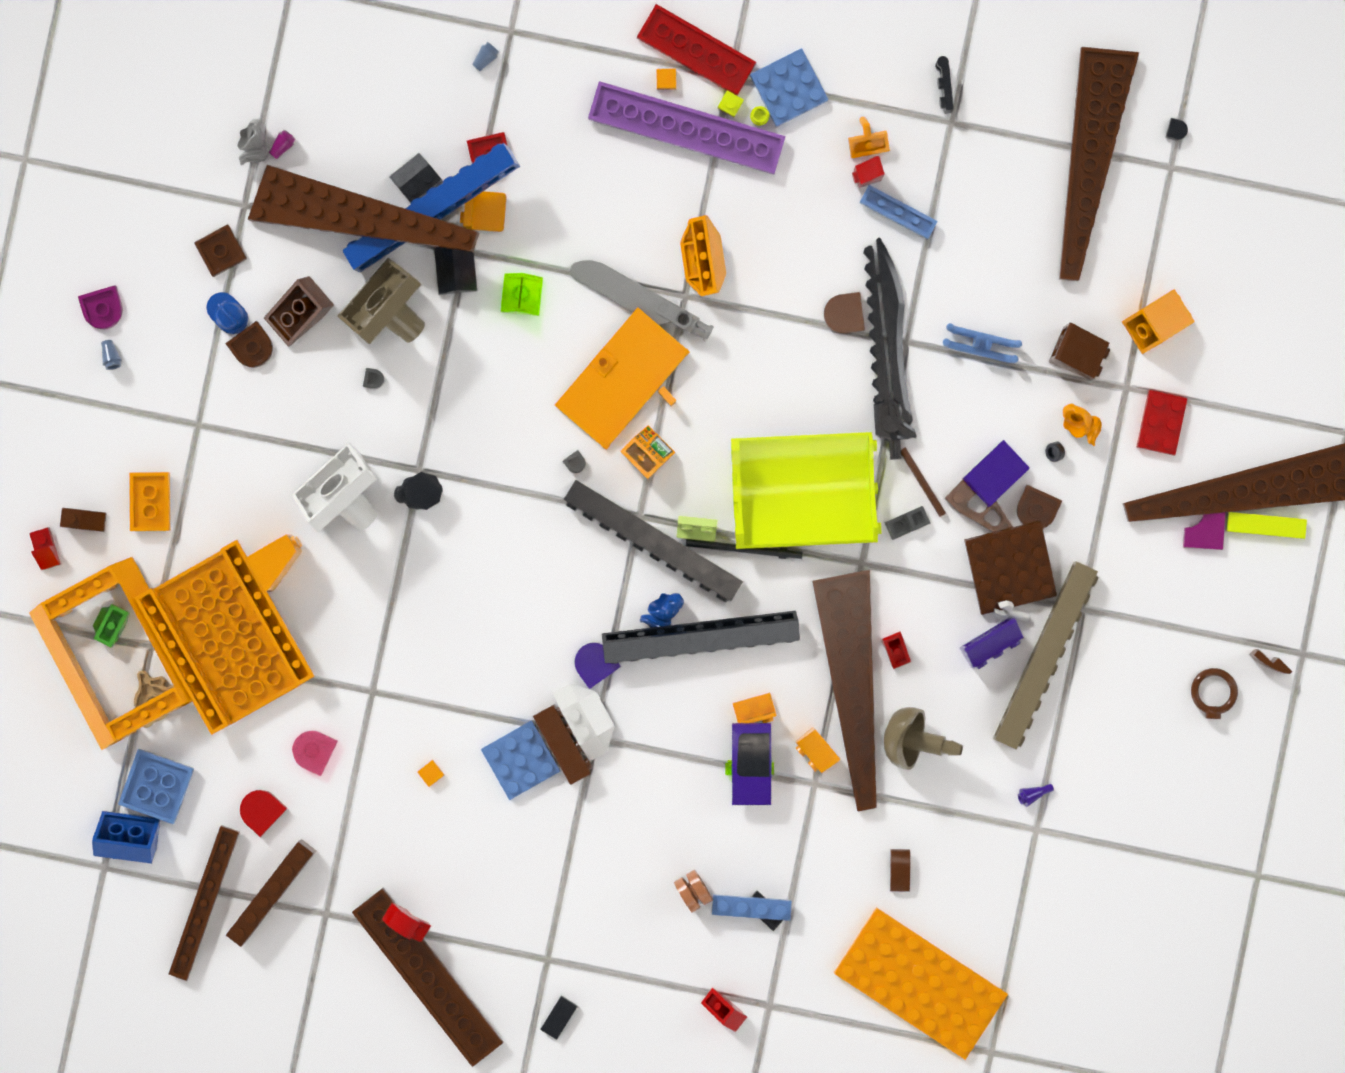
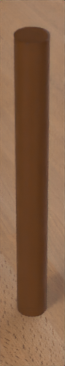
[901,447,946,517]

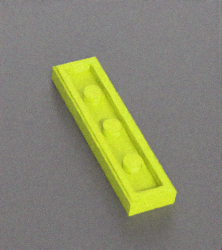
[1226,512,1307,539]

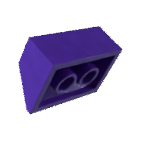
[959,617,1024,669]

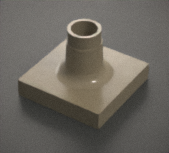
[337,258,425,345]

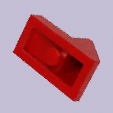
[29,527,61,570]
[881,632,911,669]

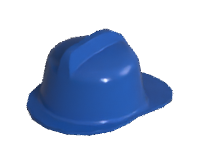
[206,292,249,334]

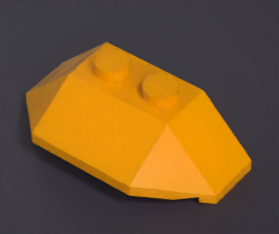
[680,215,727,296]

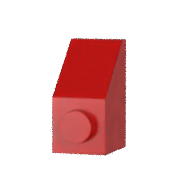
[852,156,885,188]
[701,988,747,1032]

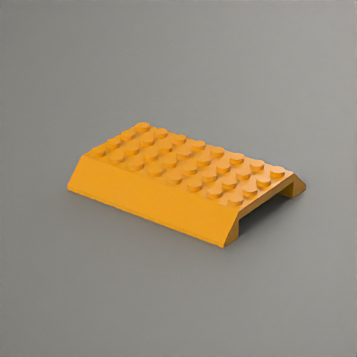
[134,539,315,735]

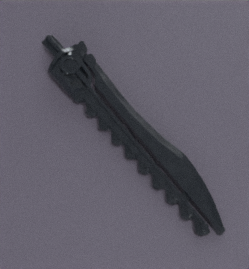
[863,238,917,460]

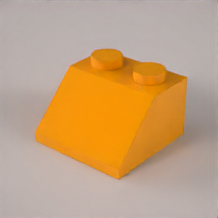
[795,727,841,773]

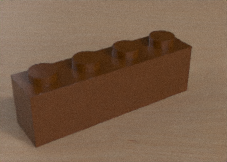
[533,704,593,785]

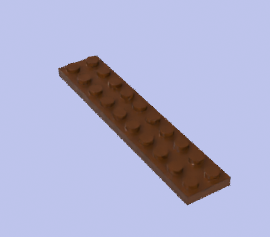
[352,887,504,1067]

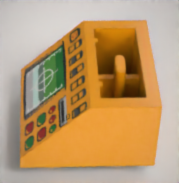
[620,425,676,480]

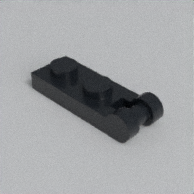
[935,56,954,114]

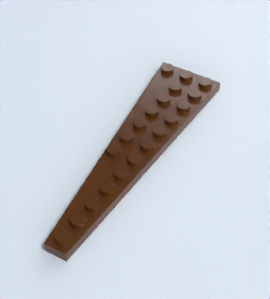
[1059,47,1140,281]
[248,165,480,252]
[1122,443,1345,522]
[812,570,877,812]

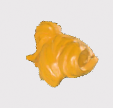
[1062,403,1102,446]

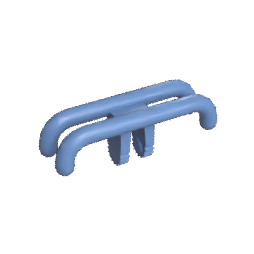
[942,323,1022,363]

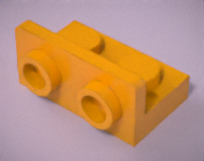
[732,693,777,723]

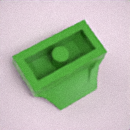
[93,604,130,648]

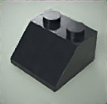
[389,153,443,203]

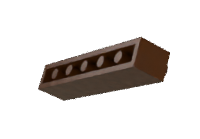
[225,839,317,947]

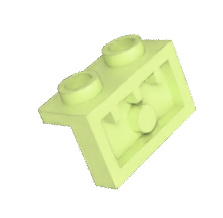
[676,516,718,542]

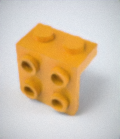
[460,191,507,232]

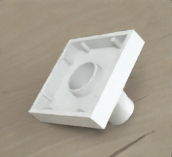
[292,443,378,533]

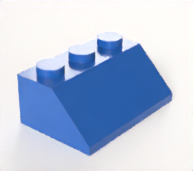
[92,811,160,864]

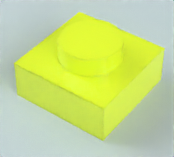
[717,90,744,118]

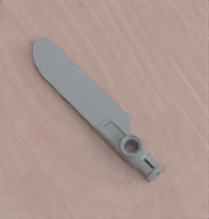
[570,260,714,342]

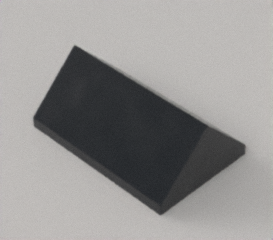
[434,247,478,295]

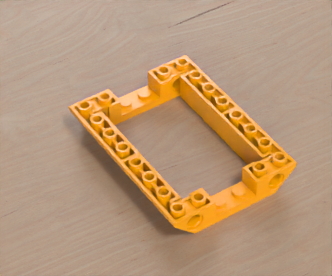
[29,557,192,750]

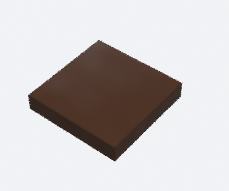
[194,224,247,278]

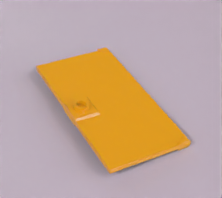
[555,307,690,450]

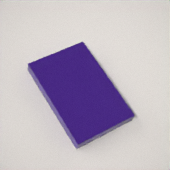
[962,440,1030,507]

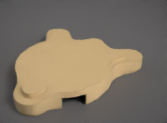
[134,670,174,728]

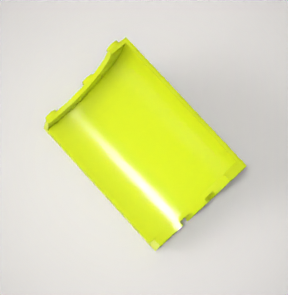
[731,432,882,549]

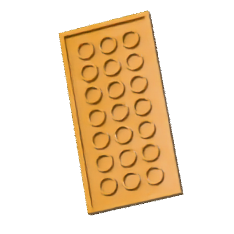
[834,907,1008,1060]

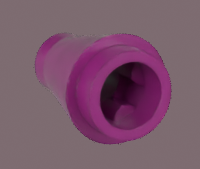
[269,130,296,159]

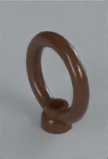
[1191,668,1238,719]

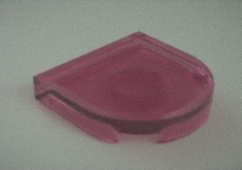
[292,730,338,776]

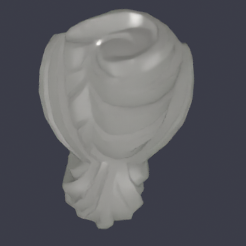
[237,119,268,166]

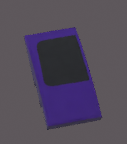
[732,723,771,805]

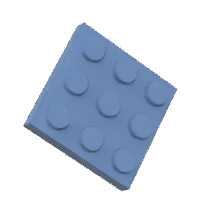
[750,48,829,127]
[481,720,561,800]
[118,749,195,824]

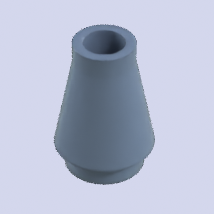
[472,41,499,72]
[101,340,122,370]

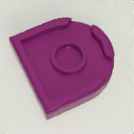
[78,285,123,329]

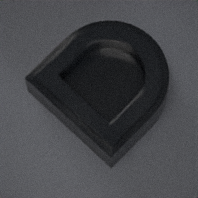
[1165,118,1188,140]

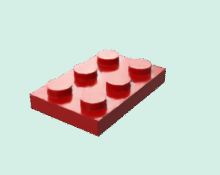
[1136,390,1188,456]

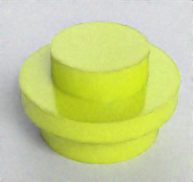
[750,106,770,126]

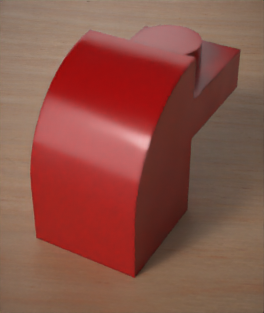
[382,903,431,942]

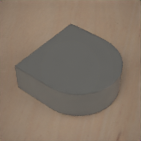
[363,368,385,389]
[562,450,586,473]

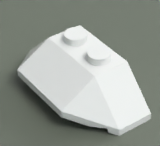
[553,683,615,761]

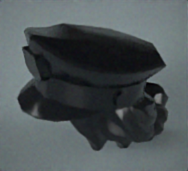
[394,472,443,510]

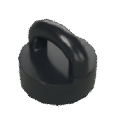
[1045,441,1065,462]

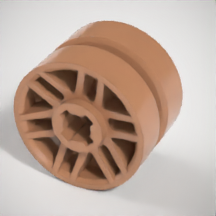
[674,869,713,913]

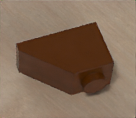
[60,508,107,532]

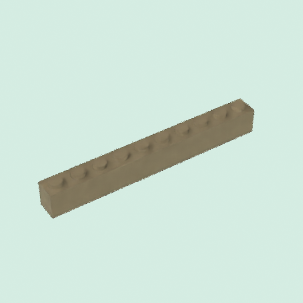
[993,561,1099,750]

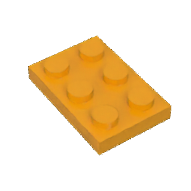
[129,472,171,531]

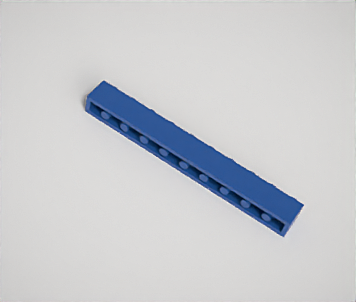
[342,143,521,273]

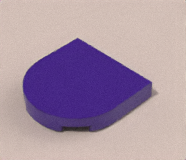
[574,643,621,689]

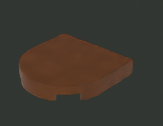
[823,292,865,334]
[225,320,273,368]
[1016,485,1063,529]

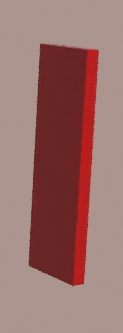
[637,4,757,96]

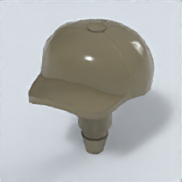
[884,707,963,770]

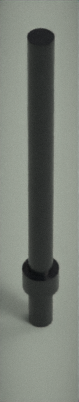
[686,539,803,559]

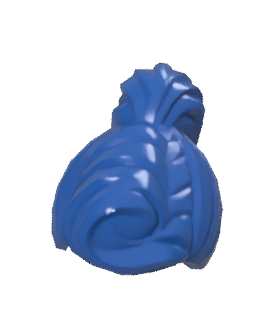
[639,593,684,627]

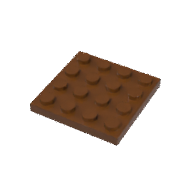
[964,520,1057,615]

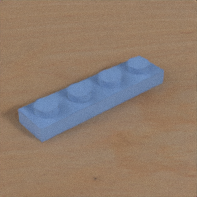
[859,185,938,239]
[712,894,792,921]

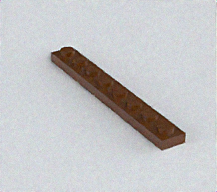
[168,825,240,981]

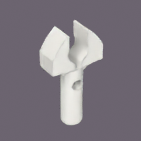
[994,601,1029,621]

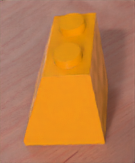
[1121,289,1195,354]
[245,534,303,592]

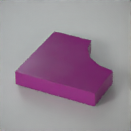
[1183,512,1225,550]

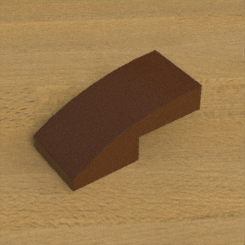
[1249,649,1293,674]
[890,849,910,892]

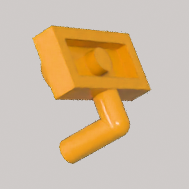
[848,116,890,158]

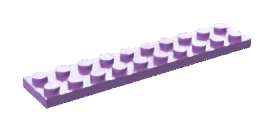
[588,81,786,175]

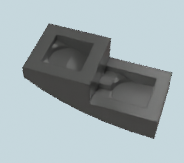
[884,506,931,540]

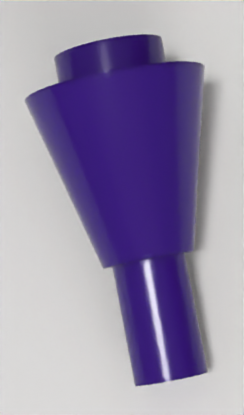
[1017,784,1054,807]

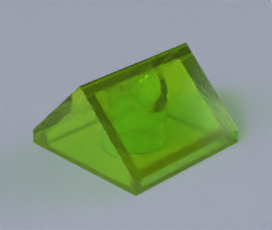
[500,273,543,316]

